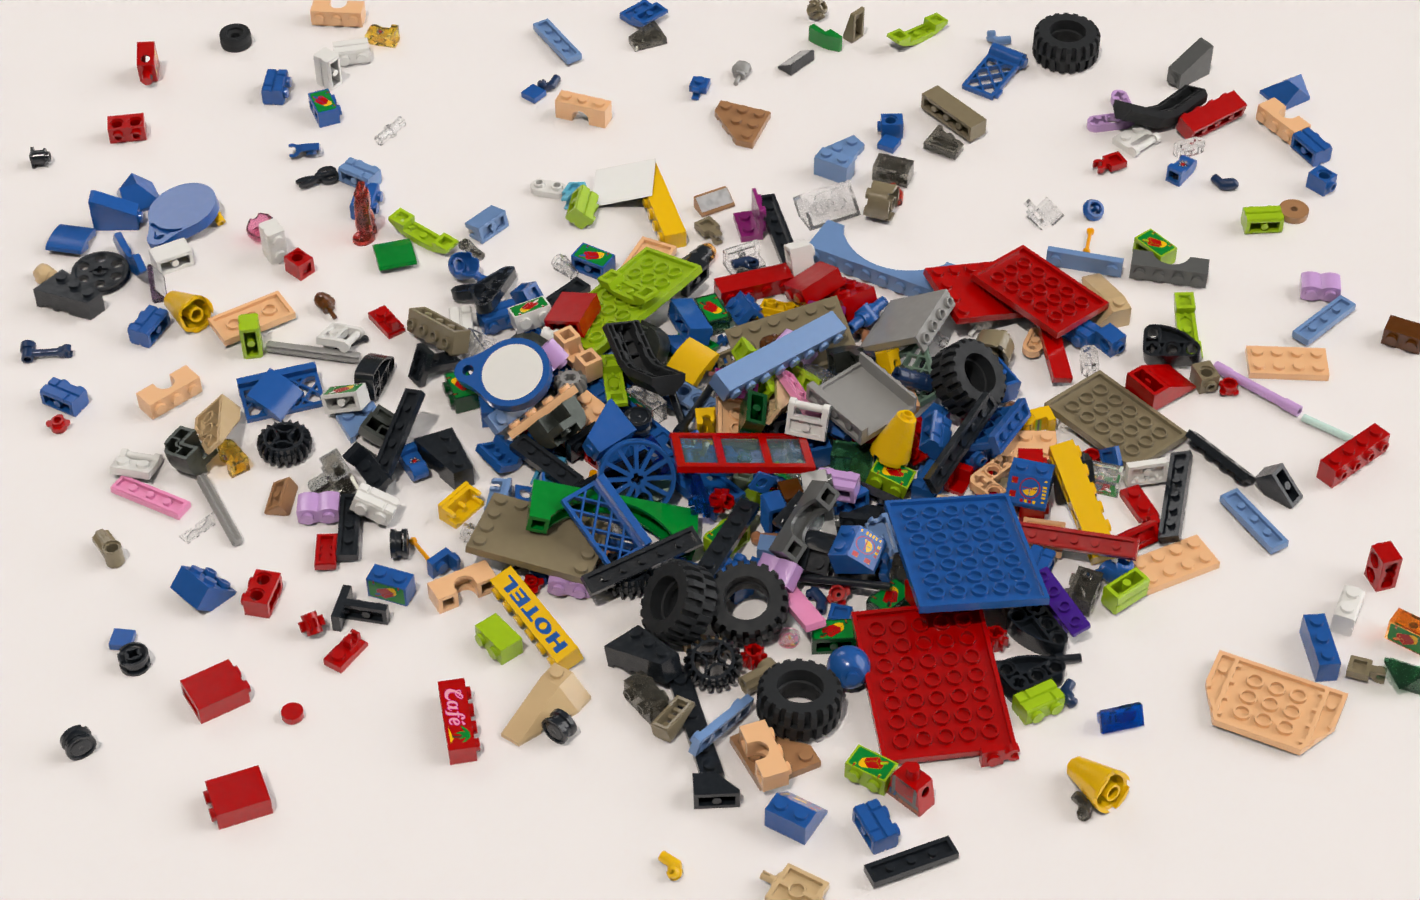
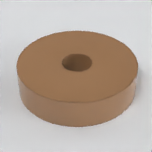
[1280,199,1309,224]

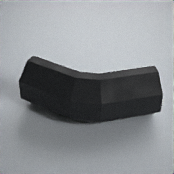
[1113,84,1208,129]
[602,320,686,396]

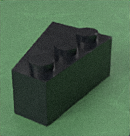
[33,269,105,320]
[414,427,475,490]
[604,625,683,685]

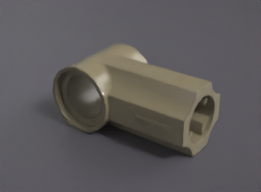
[92,528,125,568]
[738,657,776,695]

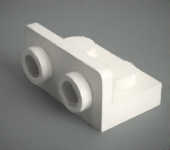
[1121,457,1169,487]

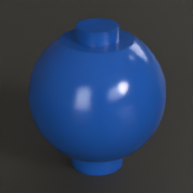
[826,645,871,690]

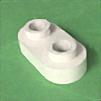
[530,178,566,199]

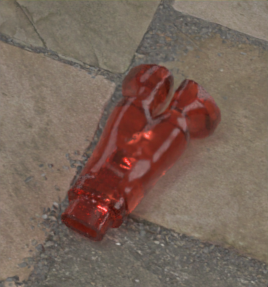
[353,181,377,246]

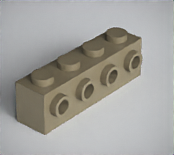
[921,85,987,142]
[407,307,471,356]

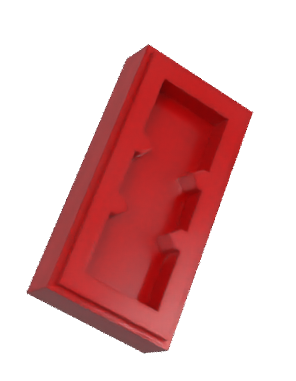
[314,533,338,570]

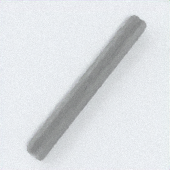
[266,341,361,364]
[196,473,243,546]

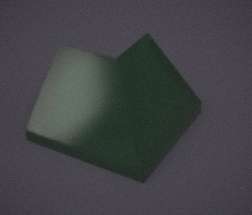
[830,440,873,484]
[1384,656,1420,695]

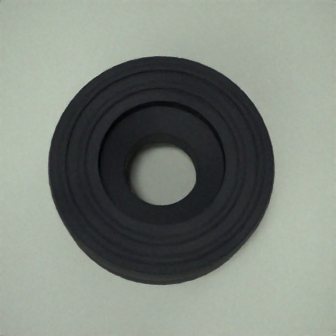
[219,23,252,53]

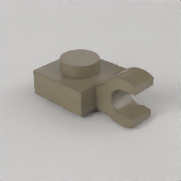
[694,216,723,246]
[1346,655,1387,684]

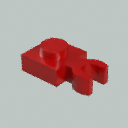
[1092,151,1127,174]
[979,743,1020,767]

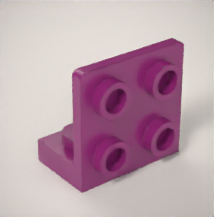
[733,188,766,243]

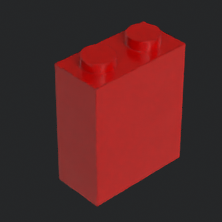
[783,261,845,305]
[544,292,601,338]
[180,659,251,724]
[203,765,273,830]

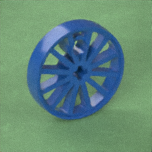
[597,438,676,504]

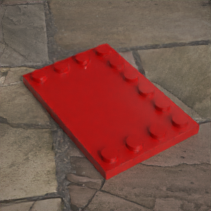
[970,245,1109,339]
[923,261,1024,325]

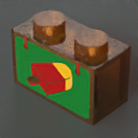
[1385,608,1420,655]

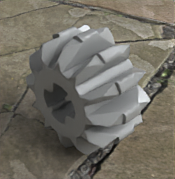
[554,368,587,397]

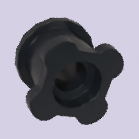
[29,147,51,169]

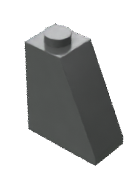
[1166,37,1214,90]

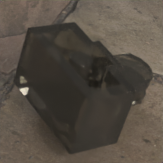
[308,448,360,495]

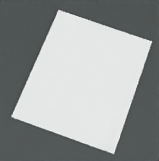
[593,158,656,206]

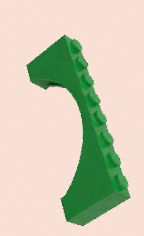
[526,479,699,561]

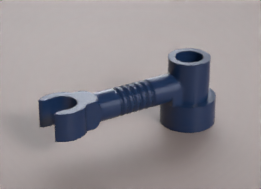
[20,340,73,364]

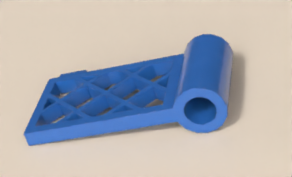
[962,43,1028,101]

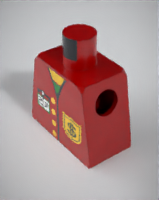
[137,41,160,85]

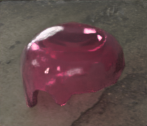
[246,213,273,242]

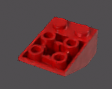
[821,277,877,322]
[1125,364,1196,410]

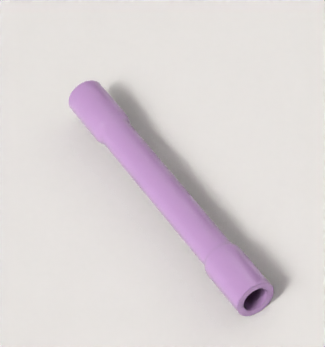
[1213,361,1303,417]

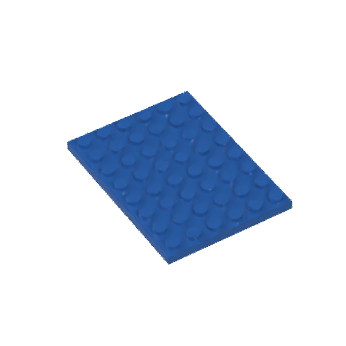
[884,493,1050,614]

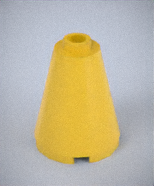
[164,291,214,333]
[870,410,917,469]
[1067,756,1130,813]

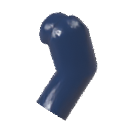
[537,74,561,91]
[1211,174,1239,191]
[731,256,759,270]
[806,587,827,615]
[1060,678,1078,708]

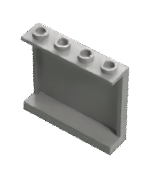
[860,289,955,353]
[806,352,917,445]

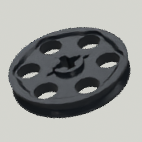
[71,251,130,295]

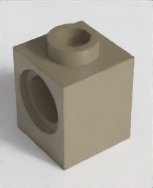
[1189,360,1220,394]

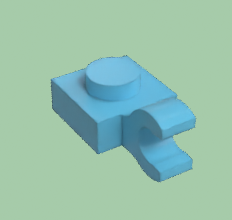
[561,182,587,209]

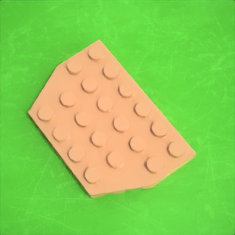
[1205,650,1348,756]

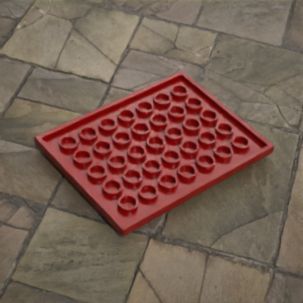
[851,606,1016,765]

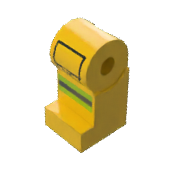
[1020,405,1056,431]

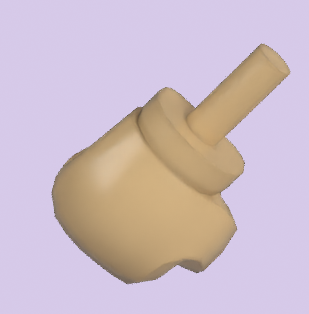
[33,263,57,284]

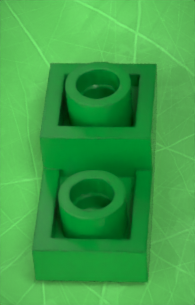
[808,24,842,52]

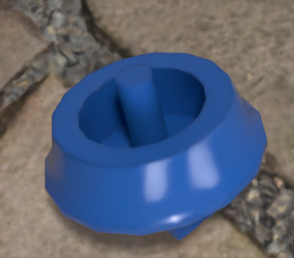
[1083,199,1104,221]

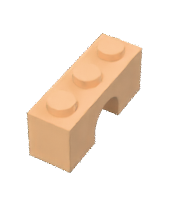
[310,0,366,27]
[555,90,612,128]
[1256,97,1311,145]
[553,325,603,383]
[136,365,202,420]
[427,560,496,614]
[739,719,792,792]

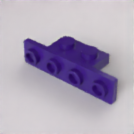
[1039,566,1091,637]

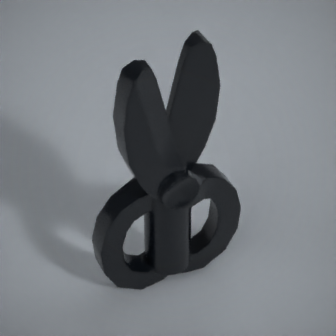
[296,166,339,188]

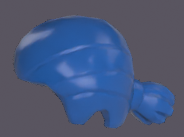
[448,252,487,281]
[1084,559,1135,583]

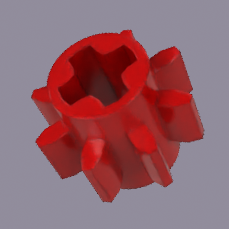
[708,488,734,514]
[298,610,326,636]
[987,625,1009,652]
[740,643,767,670]

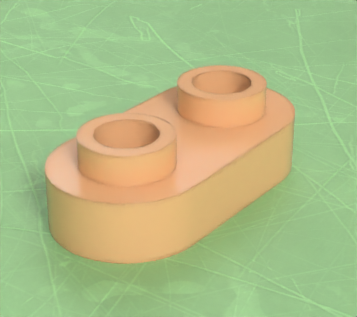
[1022,327,1043,358]

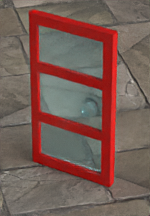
[669,432,816,474]

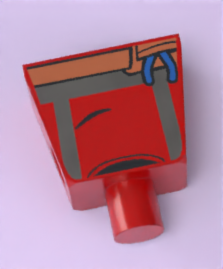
[887,761,935,817]

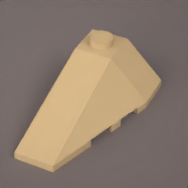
[1081,273,1132,328]
[766,376,790,425]
[194,394,241,455]
[501,663,591,746]

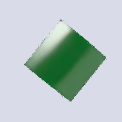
[372,238,417,271]

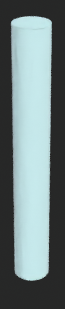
[1301,414,1355,441]

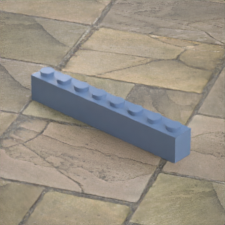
[709,311,847,402]

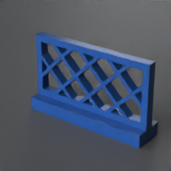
[236,361,323,423]
[967,398,1031,455]
[560,473,652,565]

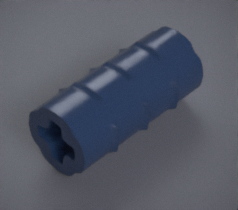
[891,367,933,393]

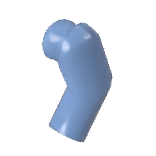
[986,30,1011,45]

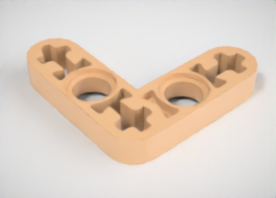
[969,453,1019,513]

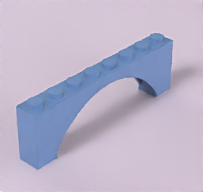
[809,220,955,297]

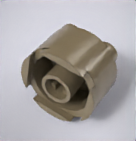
[863,180,899,222]
[976,329,1014,366]

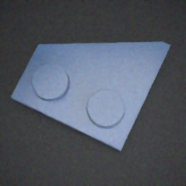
[825,135,864,160]
[335,401,376,444]

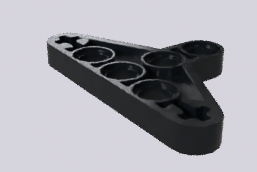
[451,266,517,314]

